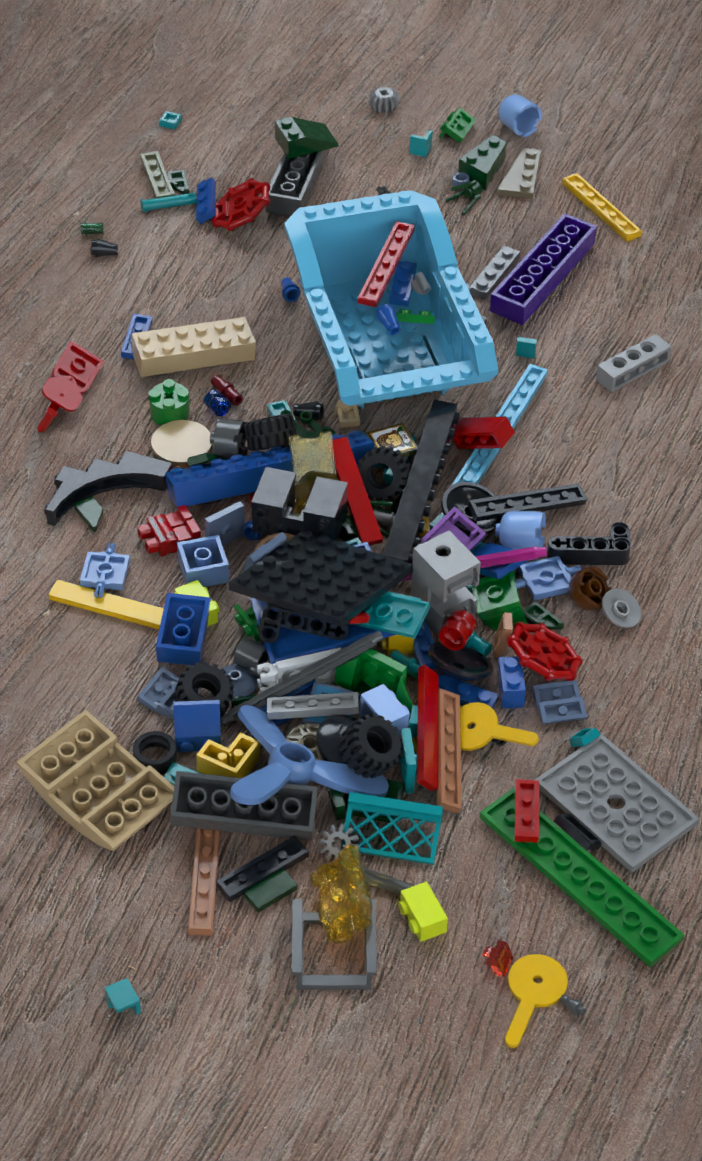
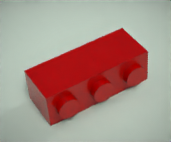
[453,417,515,449]

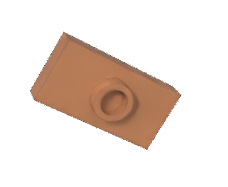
[493,612,513,658]

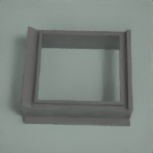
[292,899,377,990]

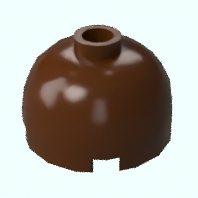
[568,566,611,611]

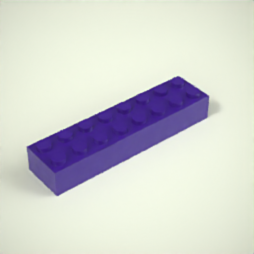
[490,213,597,325]

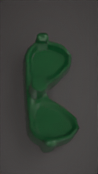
[231,695,256,708]

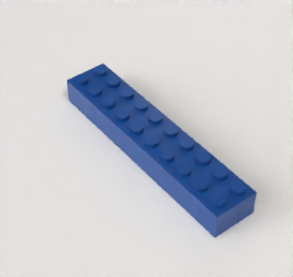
[165,430,377,508]

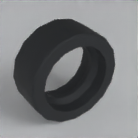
[133,731,177,775]

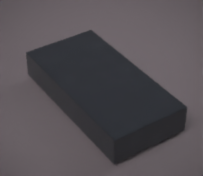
[554,814,601,851]

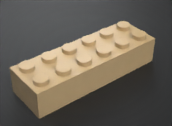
[131,317,256,377]

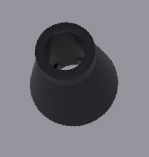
[91,238,118,257]
[293,401,324,421]

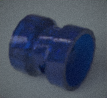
[204,389,231,417]

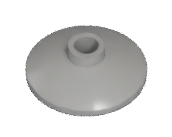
[602,588,641,628]

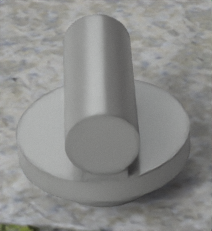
[411,272,431,295]

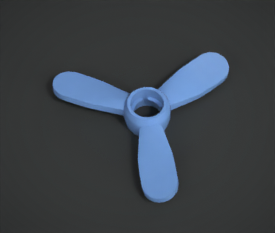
[230,705,389,805]

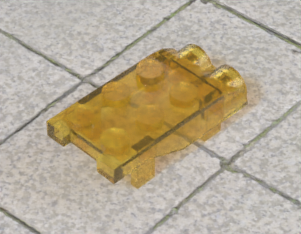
[289,431,337,514]
[309,843,373,944]

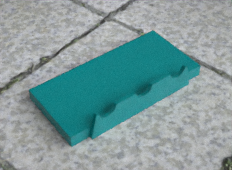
[352,591,430,639]

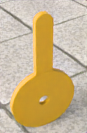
[460,702,539,751]
[505,954,568,1048]

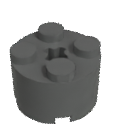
[210,418,248,460]

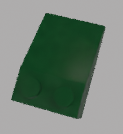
[275,117,338,159]

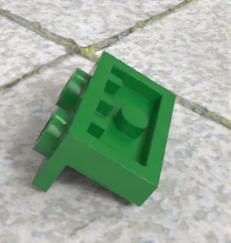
[438,107,476,143]
[234,604,261,642]

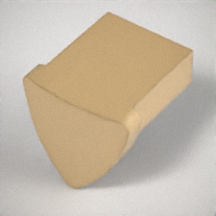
[334,399,360,428]

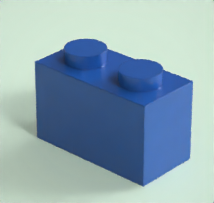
[497,656,526,709]

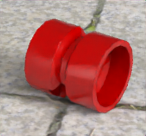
[438,610,477,651]

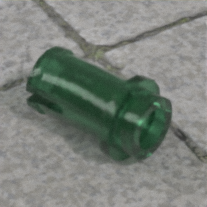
[80,221,104,236]

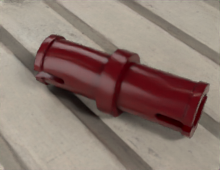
[211,375,243,406]

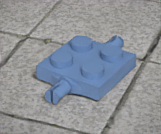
[80,542,130,598]
[515,556,582,601]

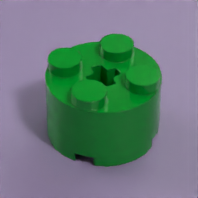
[149,379,190,426]

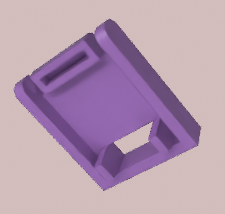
[421,507,486,552]

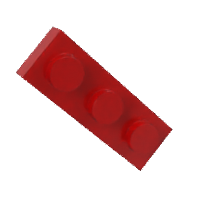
[515,779,539,843]

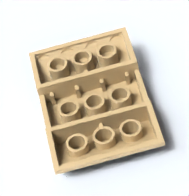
[17,710,174,851]

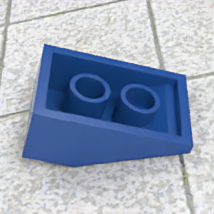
[156,593,211,666]

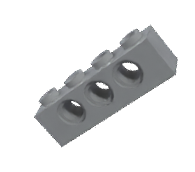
[596,334,672,392]

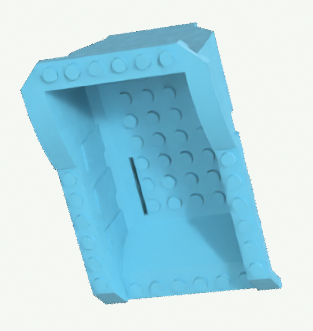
[284,190,498,409]

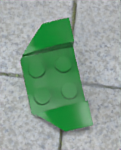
[471,570,527,631]
[335,648,413,721]

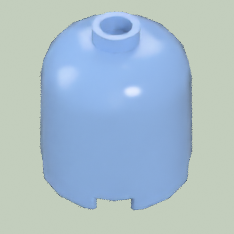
[498,94,542,137]
[496,511,546,550]

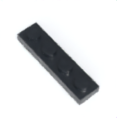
[216,836,309,902]

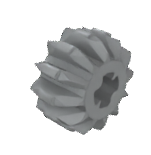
[369,86,399,114]
[319,824,360,865]

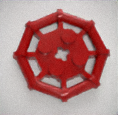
[212,178,271,232]
[507,622,583,681]

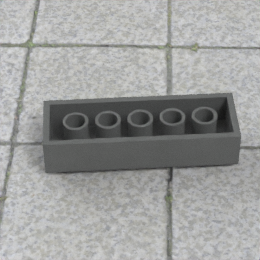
[266,149,329,216]
[170,771,318,841]

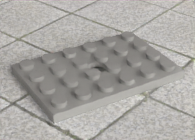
[535,734,700,873]

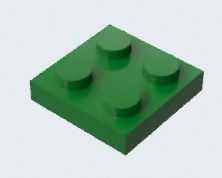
[396,309,435,324]

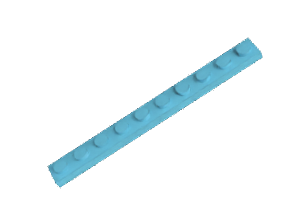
[452,364,548,485]

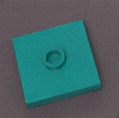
[399,728,417,794]

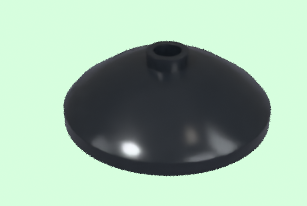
[441,482,502,534]
[428,642,493,681]
[316,715,375,764]

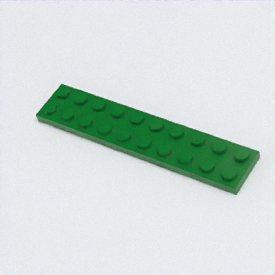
[479,788,685,967]

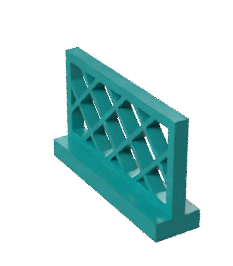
[340,792,443,865]

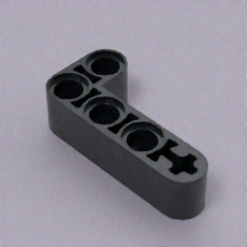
[547,522,631,565]
[259,603,351,643]

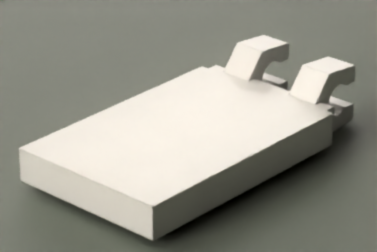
[257,647,341,693]

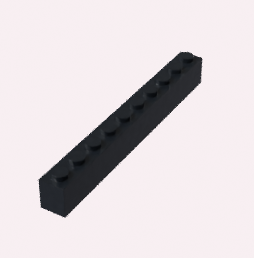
[383,399,460,564]

